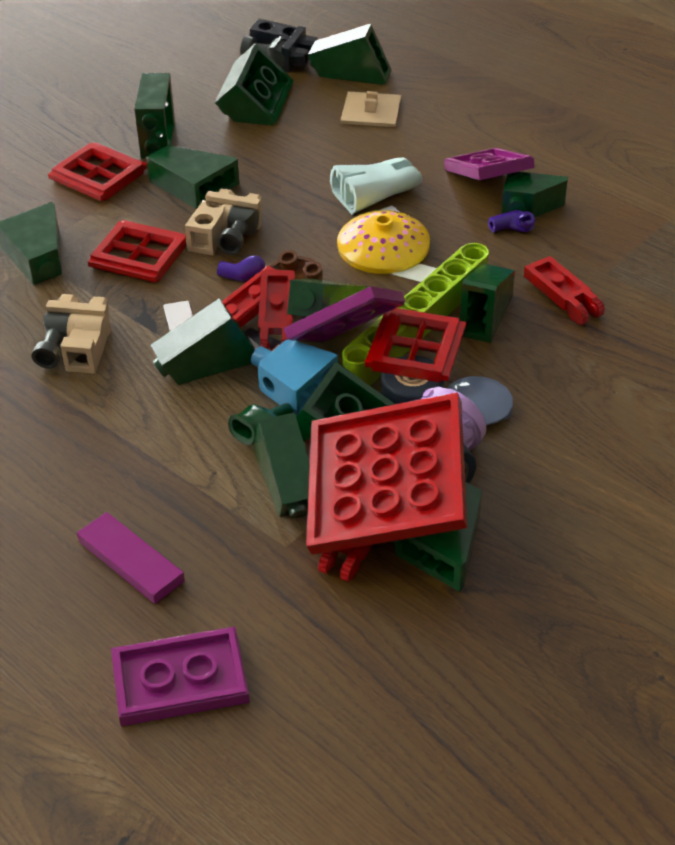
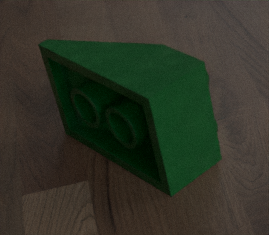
[296,362,395,447]

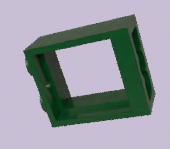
[134,73,175,159]

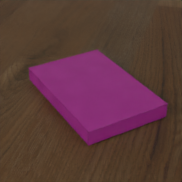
[444,148,535,180]
[284,286,406,343]
[111,626,250,726]

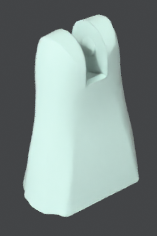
[330,157,422,215]

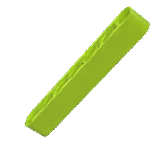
[342,243,489,386]

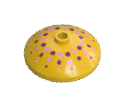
[337,210,430,274]

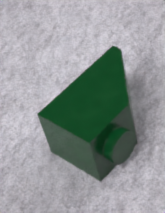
[501,171,568,217]

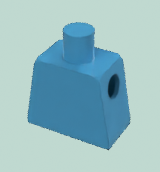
[251,340,338,416]

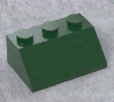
[215,43,294,126]

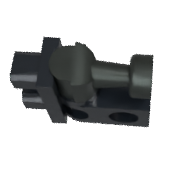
[240,18,318,73]

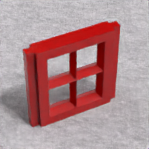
[48,142,147,201]
[87,220,187,283]
[365,308,466,383]

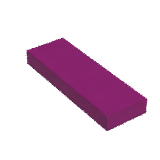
[77,512,185,604]

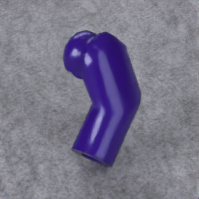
[488,210,536,233]
[217,255,265,282]

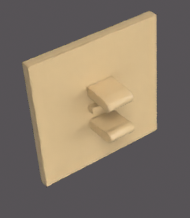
[340,91,401,127]

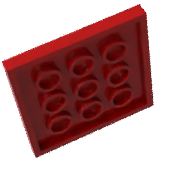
[306,392,467,555]

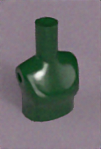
[228,403,293,445]

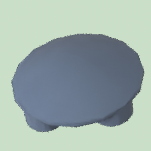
[447,376,513,425]

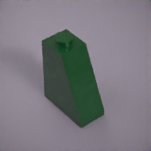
[308,24,392,85]
[146,145,240,209]
[0,202,62,285]
[460,263,515,343]
[287,278,370,317]
[151,299,256,385]
[254,412,310,518]
[395,482,482,592]

